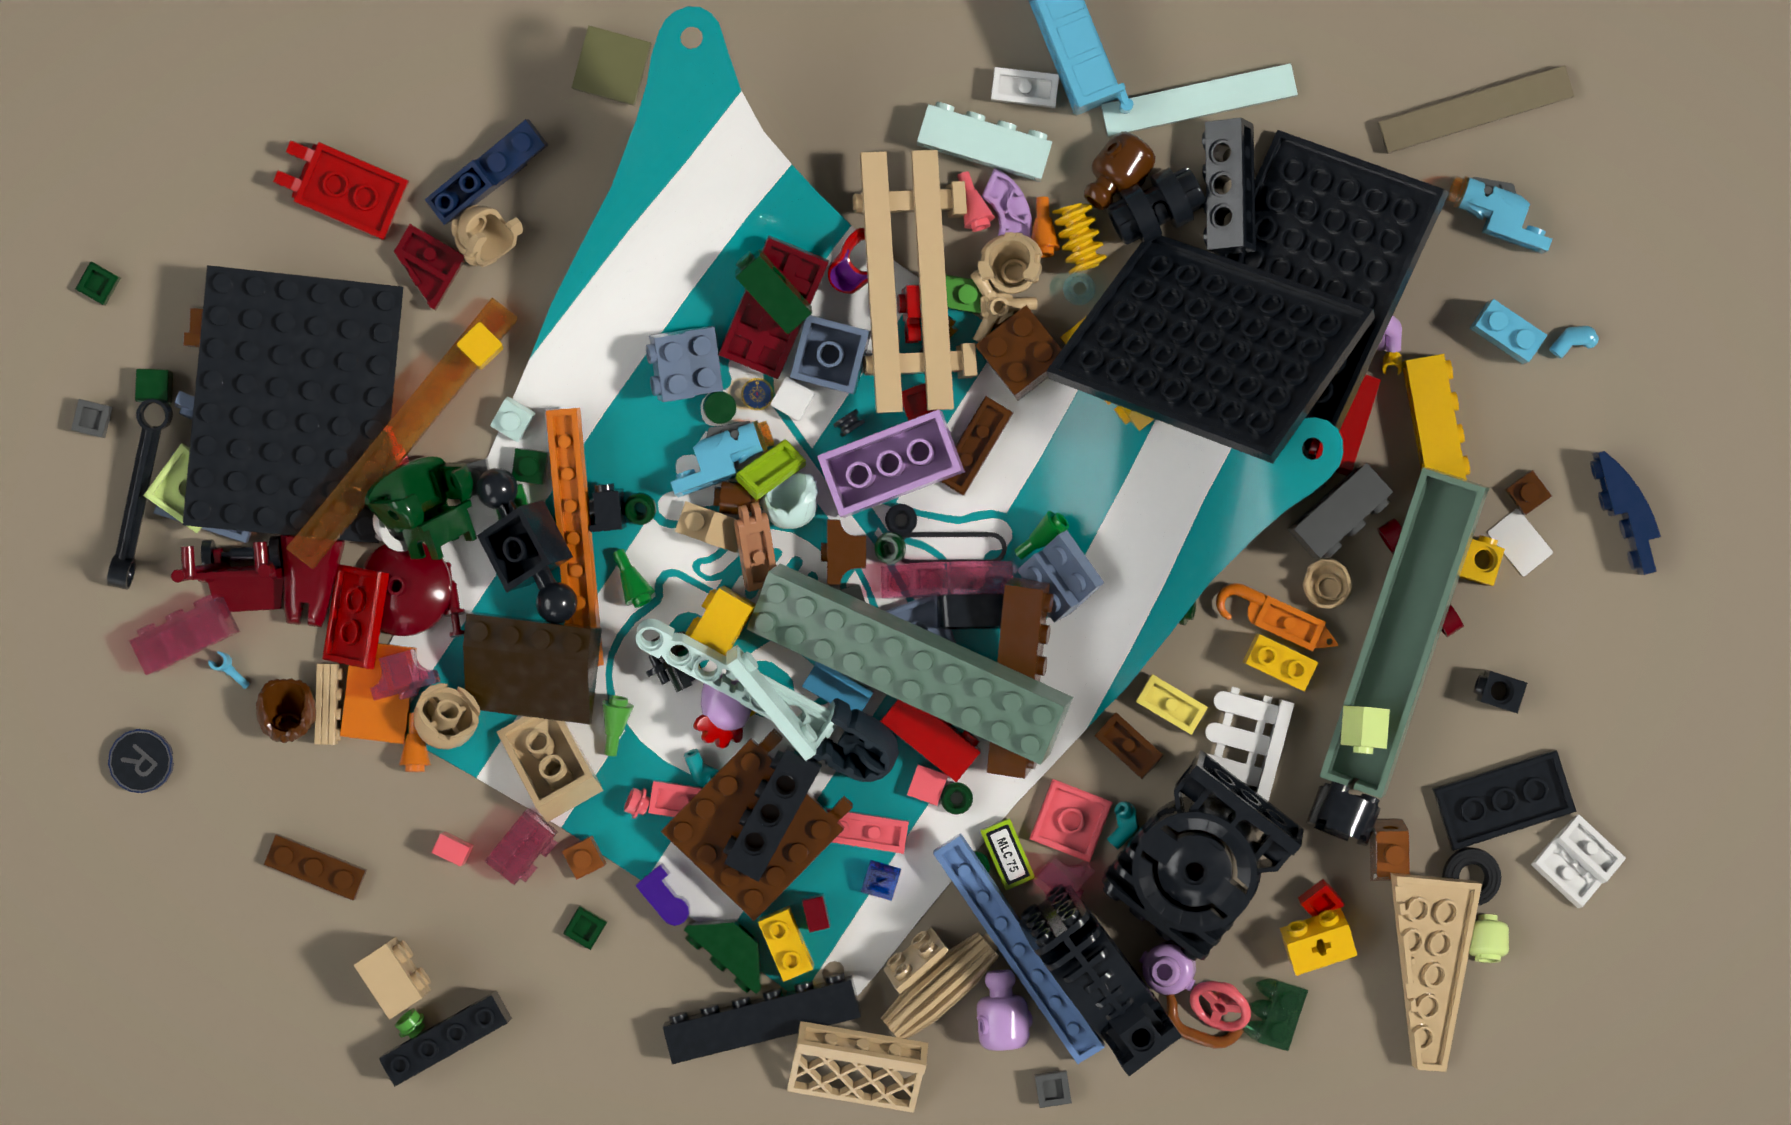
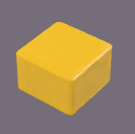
[457,322,503,370]

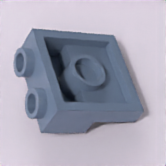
[646,326,723,402]
[1017,530,1104,623]

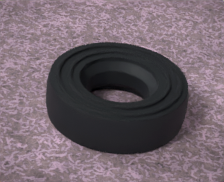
[1442,848,1502,906]

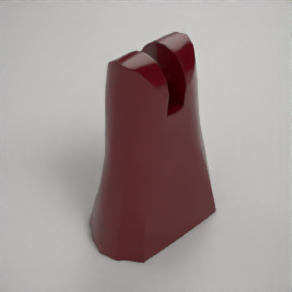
[280,535,345,627]

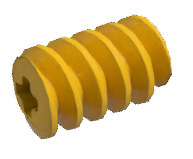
[1052,203,1107,274]

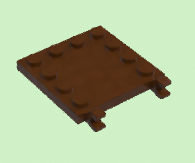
[661,728,853,921]

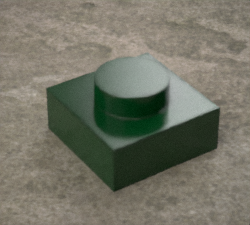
[512,448,549,485]

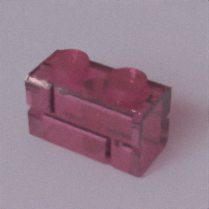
[485,808,558,885]

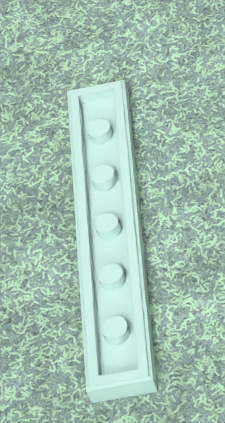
[1101,63,1298,137]

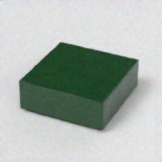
[75,261,121,306]
[563,905,608,950]

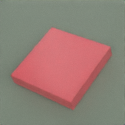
[1029,778,1113,863]

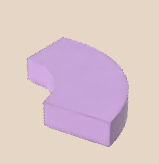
[981,168,1032,238]

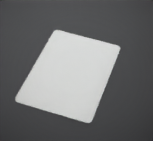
[1488,509,1553,576]

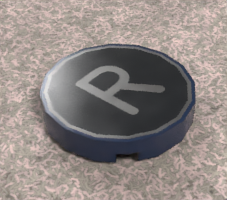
[108,729,174,793]

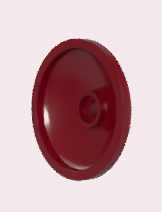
[362,543,452,636]

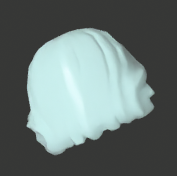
[760,473,819,529]

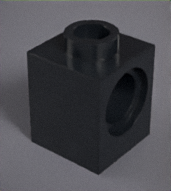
[1473,670,1528,714]

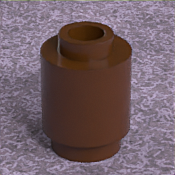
[713,481,760,515]

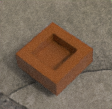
[562,835,607,880]

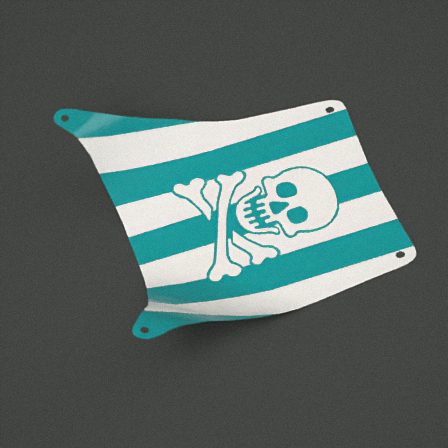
[390,6,1343,996]

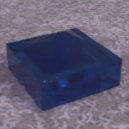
[861,860,901,901]

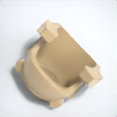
[451,205,523,267]
[978,232,1043,294]

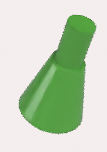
[602,695,634,756]

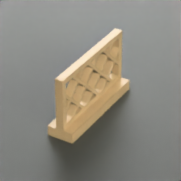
[787,1021,928,1113]

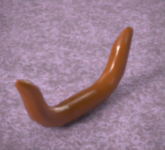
[1166,995,1252,1049]

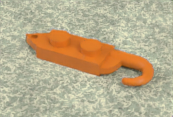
[1216,583,1338,652]

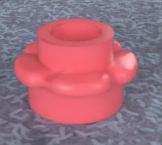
[624,787,650,819]

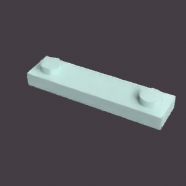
[726,645,817,761]

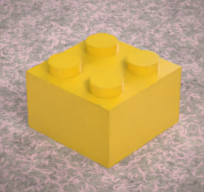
[685,586,756,656]

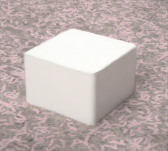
[771,377,815,421]

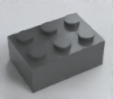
[1287,463,1393,558]

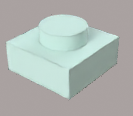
[490,397,535,442]

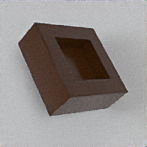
[1505,470,1552,515]

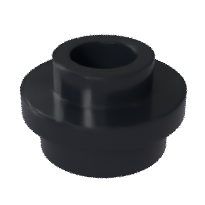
[885,504,917,536]

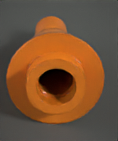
[1031,196,1060,258]
[399,713,431,772]

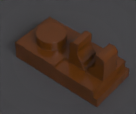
[1095,712,1164,779]

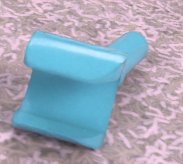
[208,651,250,689]

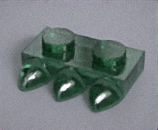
[1243,978,1308,1051]

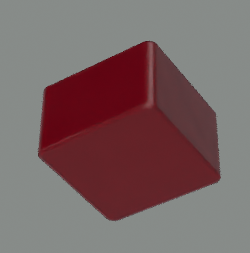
[802,893,831,933]

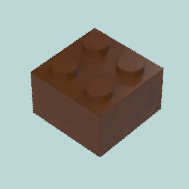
[975,305,1062,401]

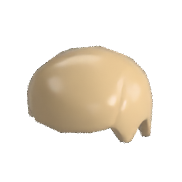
[1303,559,1353,609]

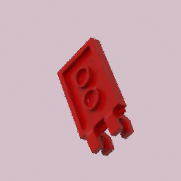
[273,140,409,240]

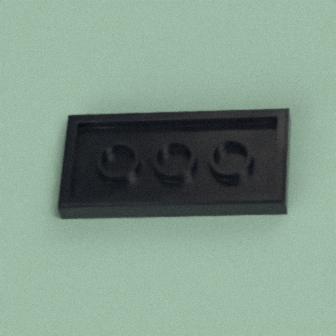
[1432,750,1577,851]

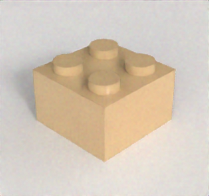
[354,937,431,1020]

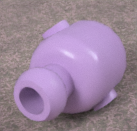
[1139,942,1196,995]
[977,970,1033,1051]

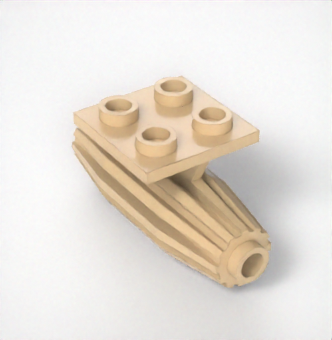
[881,927,999,1039]

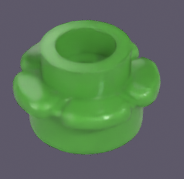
[395,1008,425,1038]

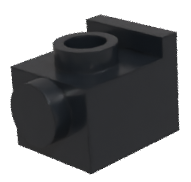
[589,483,627,532]

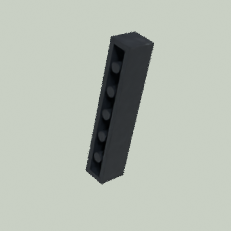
[663,972,862,1064]

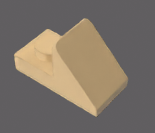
[675,501,738,553]

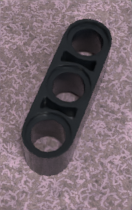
[937,594,1004,629]

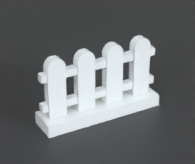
[1205,687,1295,828]

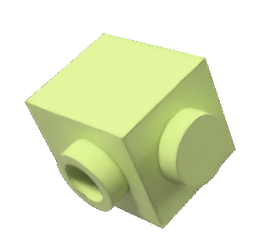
[1340,706,1390,754]

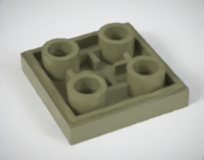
[571,25,652,106]

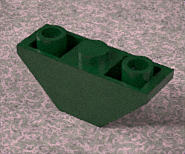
[684,919,762,994]

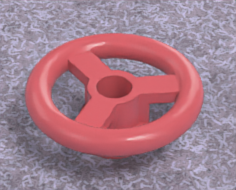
[1189,981,1251,1031]

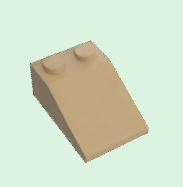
[497,716,603,822]

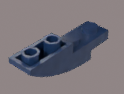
[424,119,548,225]
[1590,451,1661,575]

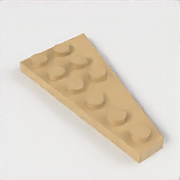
[1390,873,1482,1072]

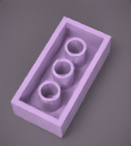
[817,409,965,518]

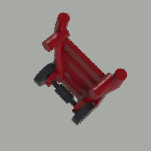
[171,535,284,613]

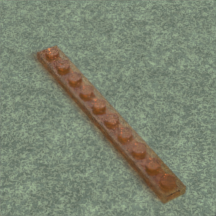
[286,297,518,569]

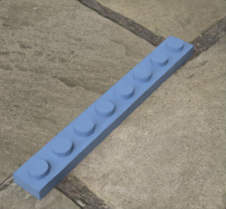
[933,833,1105,1064]

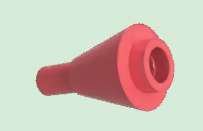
[957,171,995,232]

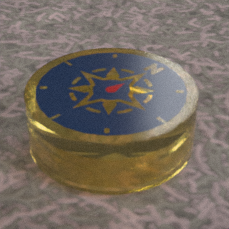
[741,378,774,411]

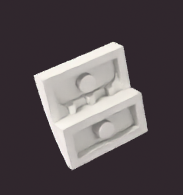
[1531,814,1626,908]

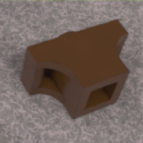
[821,520,867,585]

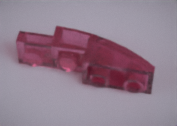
[881,561,1013,599]

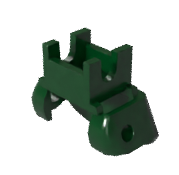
[365,456,477,560]

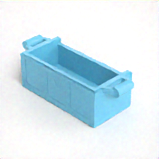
[1028,0,1134,116]

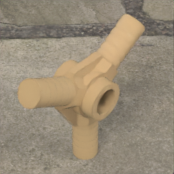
[970,270,1037,342]

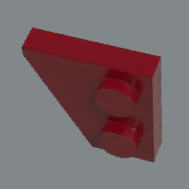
[394,224,465,311]

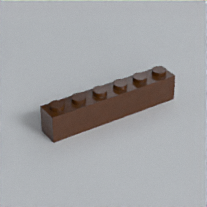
[987,578,1054,779]

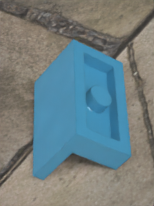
[802,662,874,711]

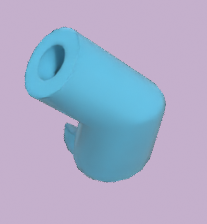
[1549,326,1599,359]

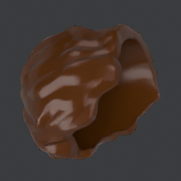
[256,678,316,743]

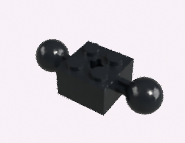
[476,468,578,624]

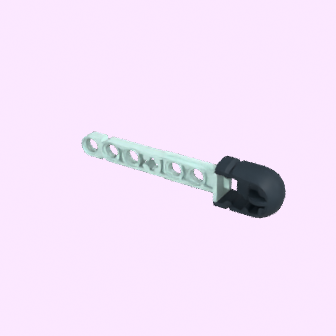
[635,619,899,782]

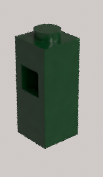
[735,249,812,334]

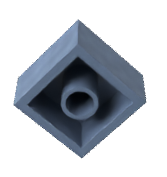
[790,315,871,394]

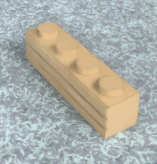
[314,663,343,745]

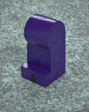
[635,863,691,926]

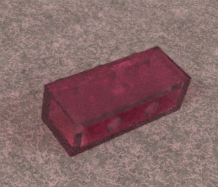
[129,595,240,676]

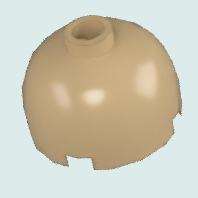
[413,683,480,750]

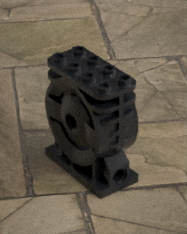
[1102,750,1304,961]
[1019,884,1182,1076]

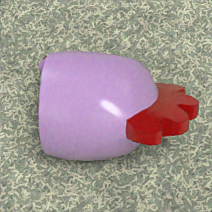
[693,674,756,749]

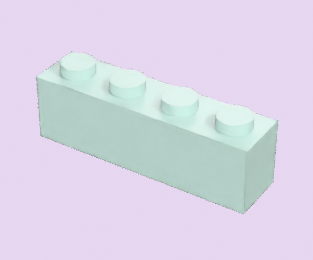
[917,102,1052,182]

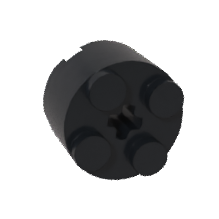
[1306,781,1381,846]

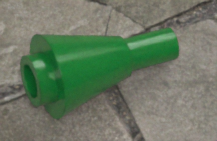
[1014,511,1069,559]
[612,549,655,608]

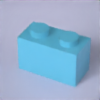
[1469,299,1547,364]

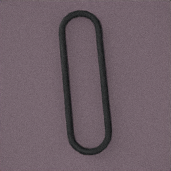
[894,532,1007,565]

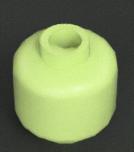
[1469,914,1509,963]

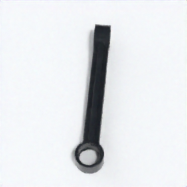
[107,398,173,590]

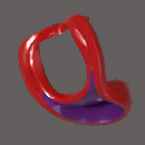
[827,228,868,294]

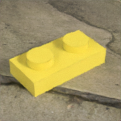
[1135,674,1208,735]

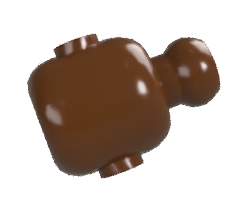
[1084,131,1156,210]

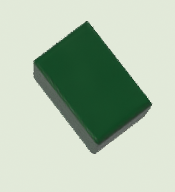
[135,369,173,403]

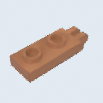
[734,502,776,592]

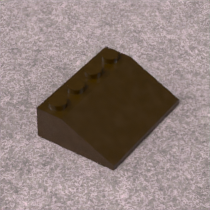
[463,612,602,725]

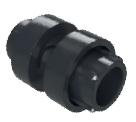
[1107,167,1206,245]

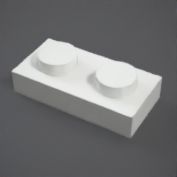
[991,67,1059,108]

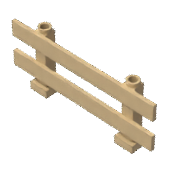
[853,150,977,413]

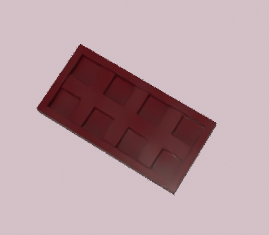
[718,235,829,379]

